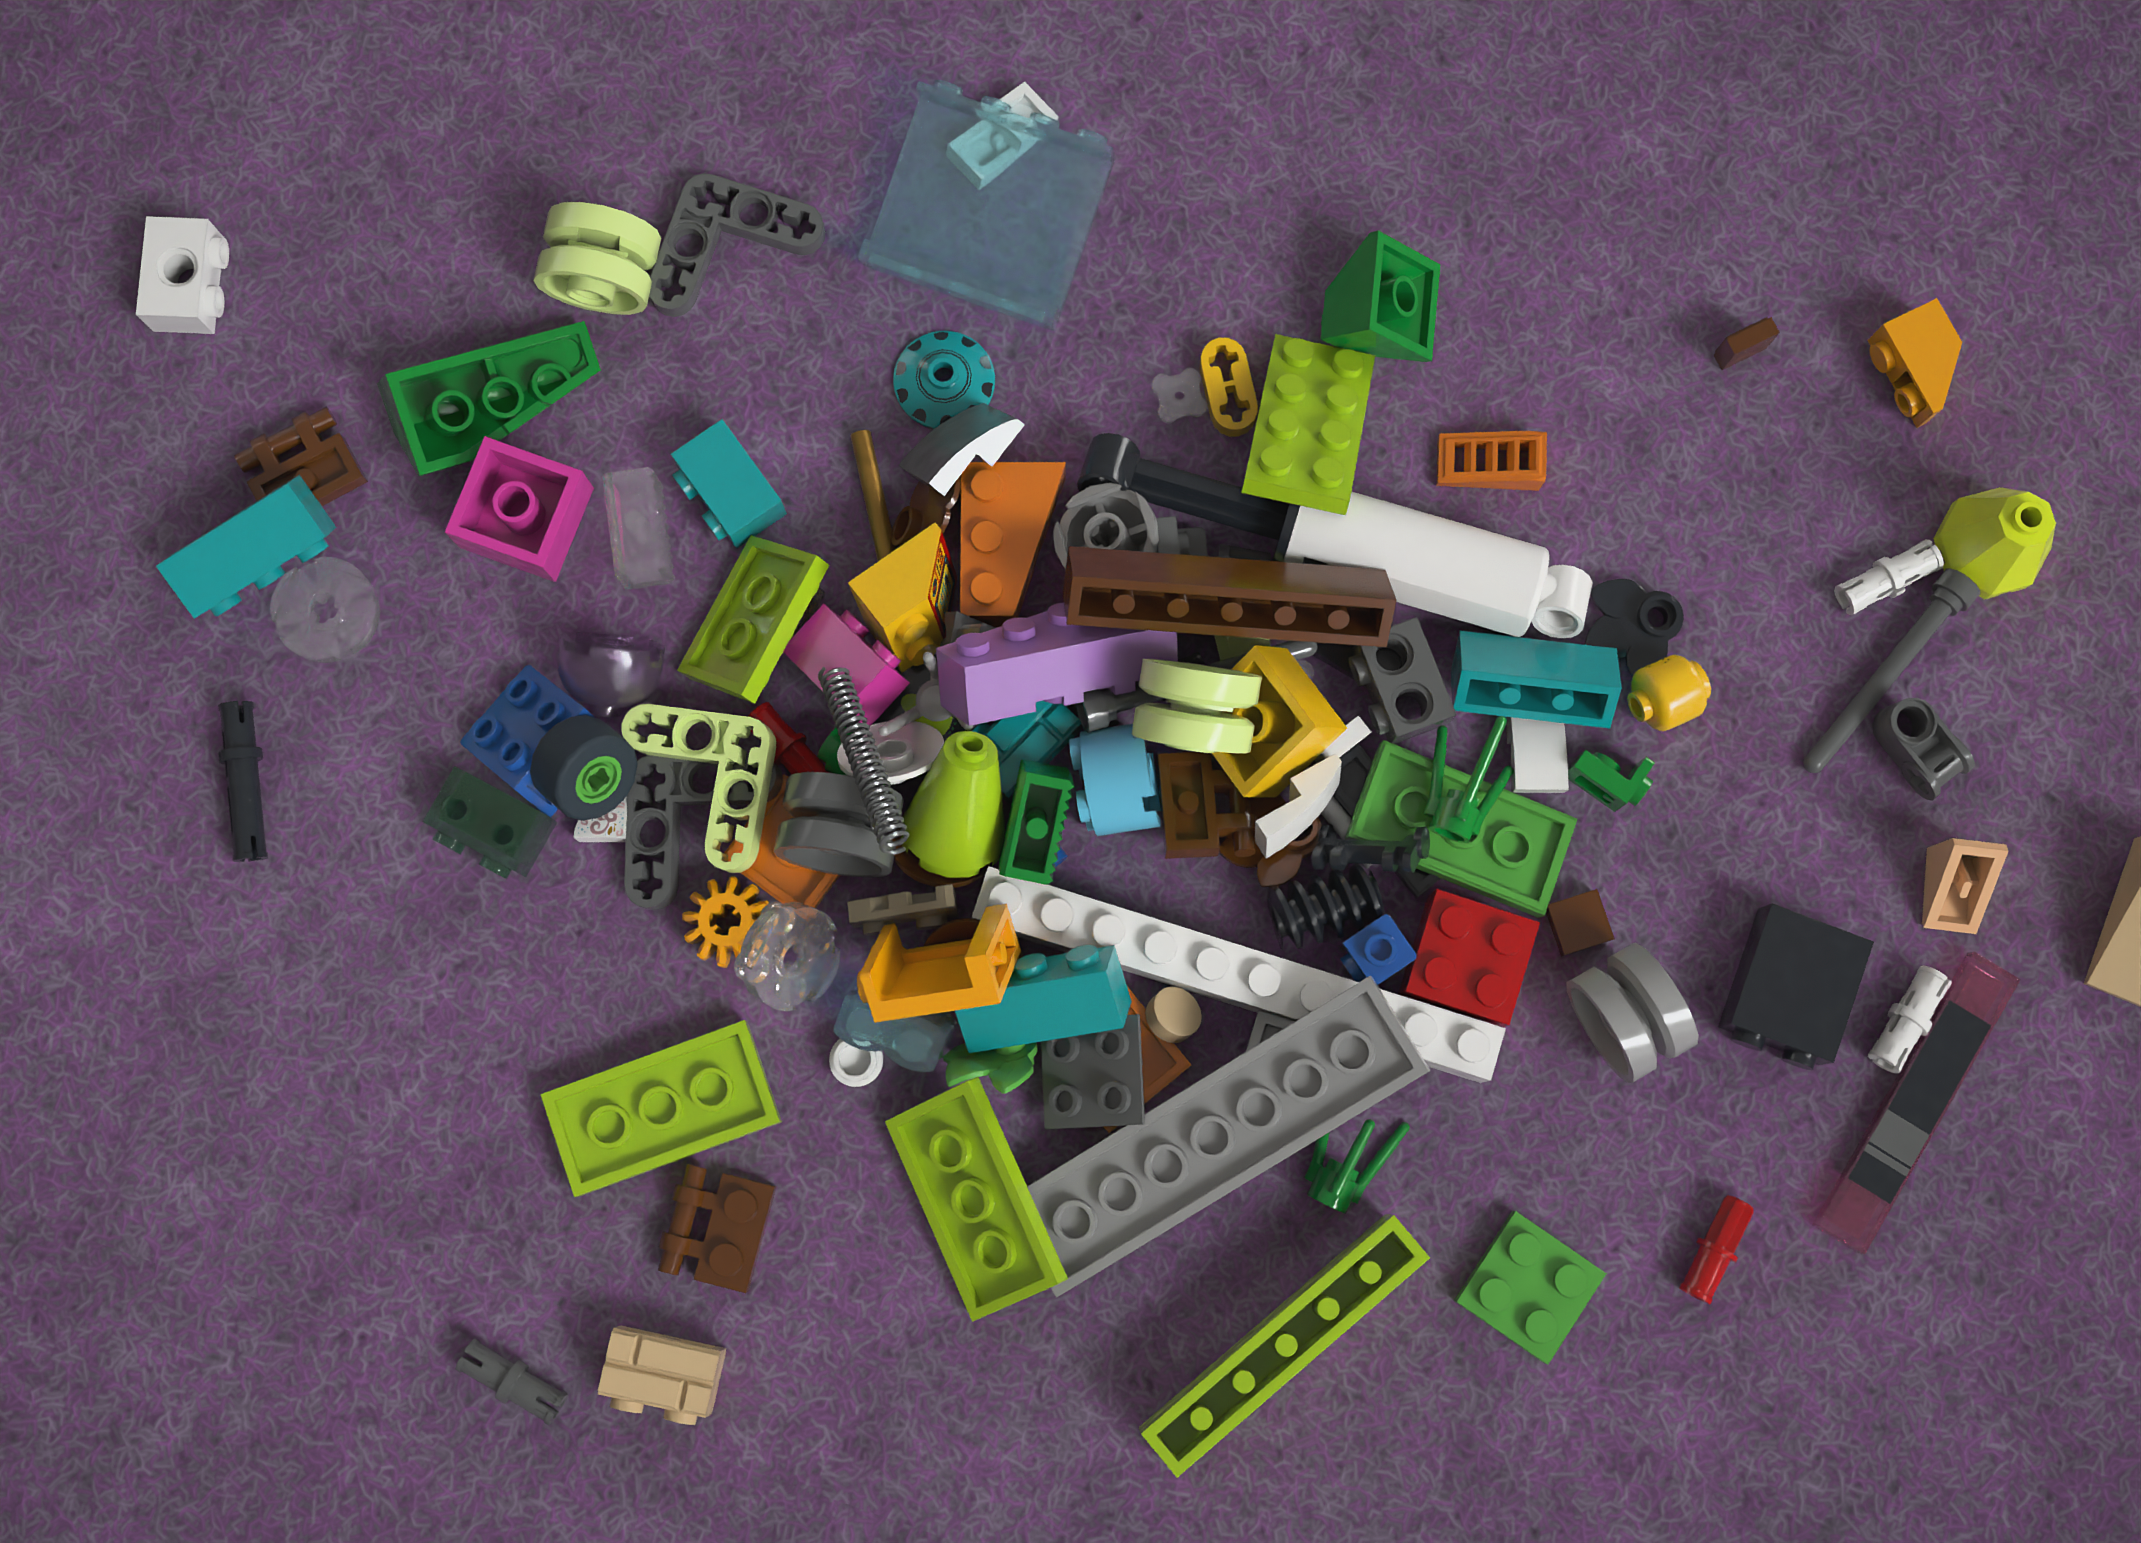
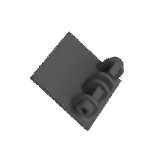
[1041,1014,1145,1129]

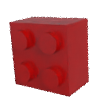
[1398,889,1540,1027]

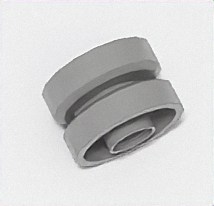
[1566,942,1699,1083]

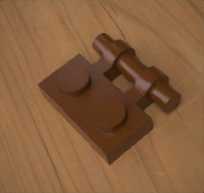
[234,406,368,506]
[1157,752,1257,859]
[658,1164,777,1293]

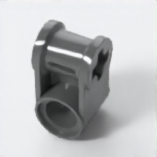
[1872,698,1975,801]

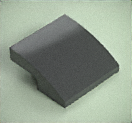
[898,403,1024,496]

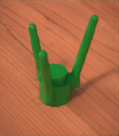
[1423,716,1514,843]
[1304,1119,1410,1214]

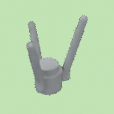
[878,652,973,736]

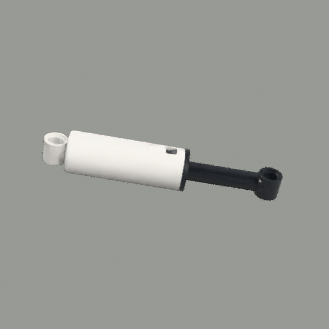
[1077,433,1592,638]

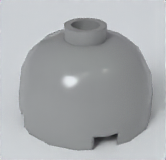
[1053,483,1159,569]

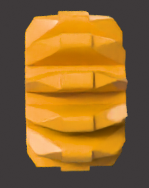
[682,876,774,968]

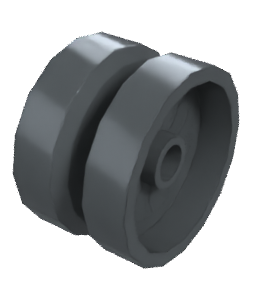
[774,772,904,878]

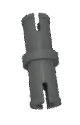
[455,1338,568,1426]

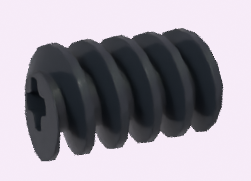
[1267,864,1385,950]

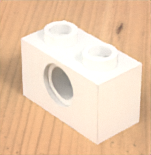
[136,216,229,334]

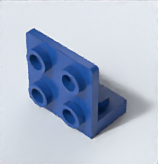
[460,665,595,818]

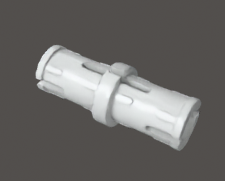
[1834,539,1944,616]
[1868,966,1952,1073]

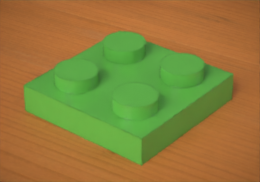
[1454,1211,1607,1365]

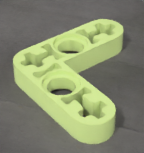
[622,704,776,873]

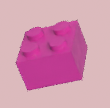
[445,436,594,582]

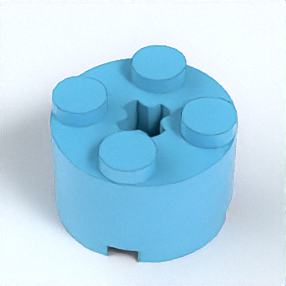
[1069,723,1161,836]

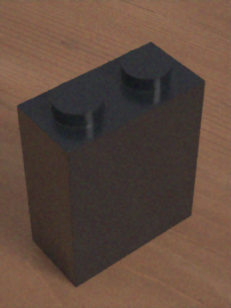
[1718,903,1874,1070]

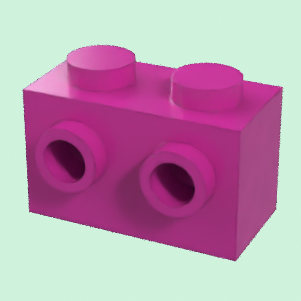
[783,603,910,728]

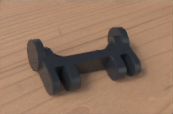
[1312,824,1430,872]

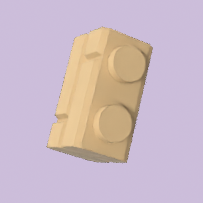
[598,1325,727,1425]

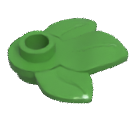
[943,1042,1037,1094]

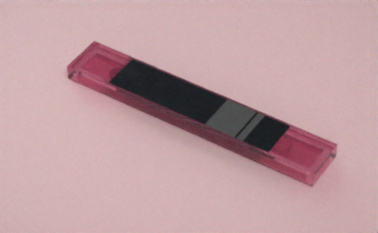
[1812,951,2021,1255]

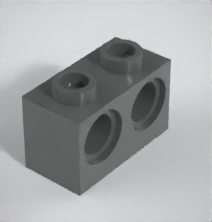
[1348,617,1457,744]

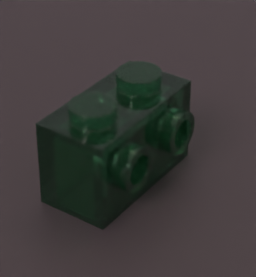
[422,766,557,879]

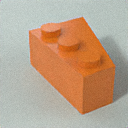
[960,462,1066,628]

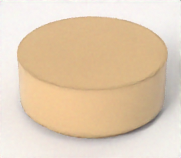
[1146,987,1202,1043]

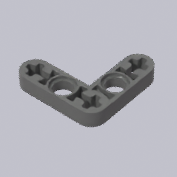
[649,173,826,317]
[624,753,783,910]

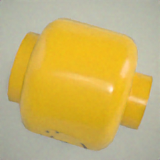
[1627,654,1711,732]

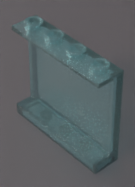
[858,80,1115,332]

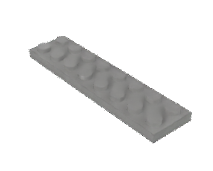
[1027,976,1430,1298]

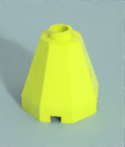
[1933,487,2056,599]

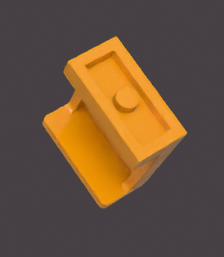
[857,903,1021,1023]

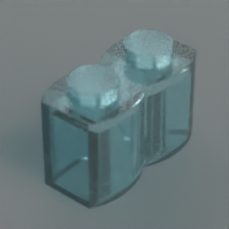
[833,985,957,1072]

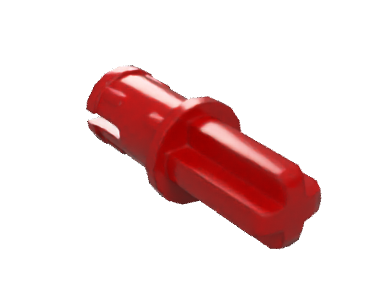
[747,702,829,774]
[1679,1195,1754,1305]

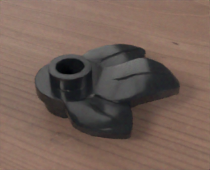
[1584,579,1684,678]

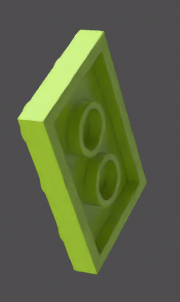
[677,535,830,704]

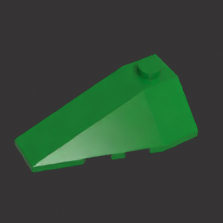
[377,321,601,477]

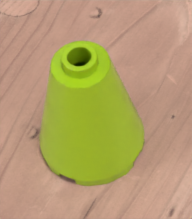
[900,731,1006,878]

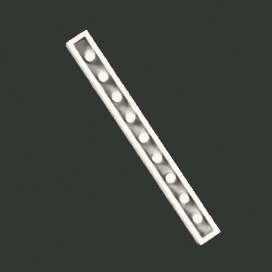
[972,866,1506,1083]

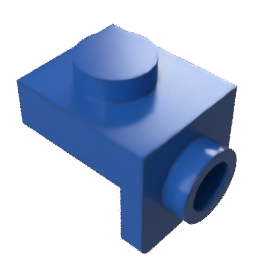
[1340,914,1417,985]

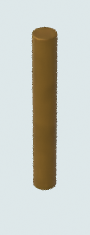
[850,430,896,561]

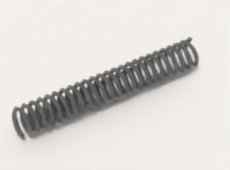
[818,666,910,854]

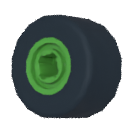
[530,715,638,821]

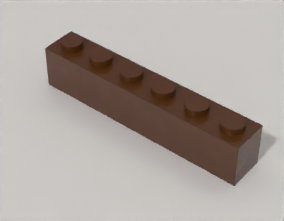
[1063,546,1396,647]

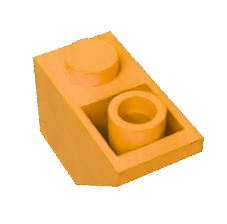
[1867,298,1962,428]

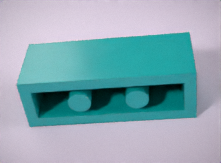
[156,475,337,619]
[1451,631,1622,728]
[955,945,1132,1053]

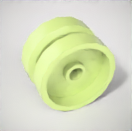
[533,202,661,315]
[1132,659,1262,753]

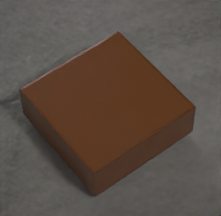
[1713,317,1780,370]
[1546,889,1615,957]

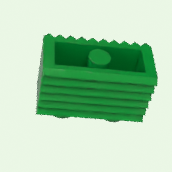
[999,760,1074,885]

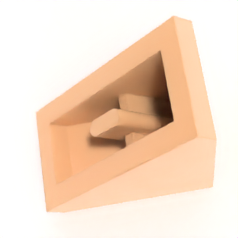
[1922,838,2008,934]

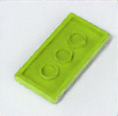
[1241,334,1375,515]
[540,1020,782,1197]
[885,1077,1068,1322]

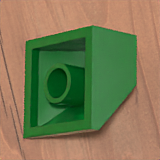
[1321,230,1441,362]

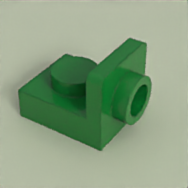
[1568,750,1655,812]

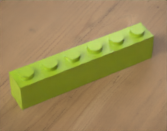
[1139,1214,1430,1478]

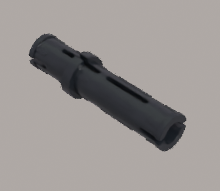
[218,701,268,862]

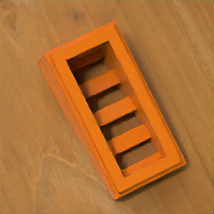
[1436,431,1547,491]

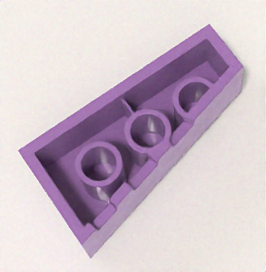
[936,603,1178,726]

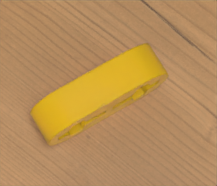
[1200,338,1258,437]

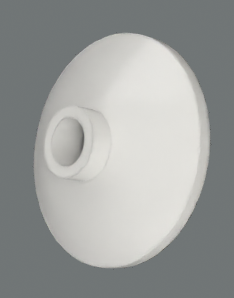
[837,721,944,784]

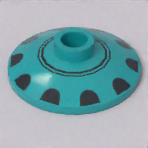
[893,331,995,429]

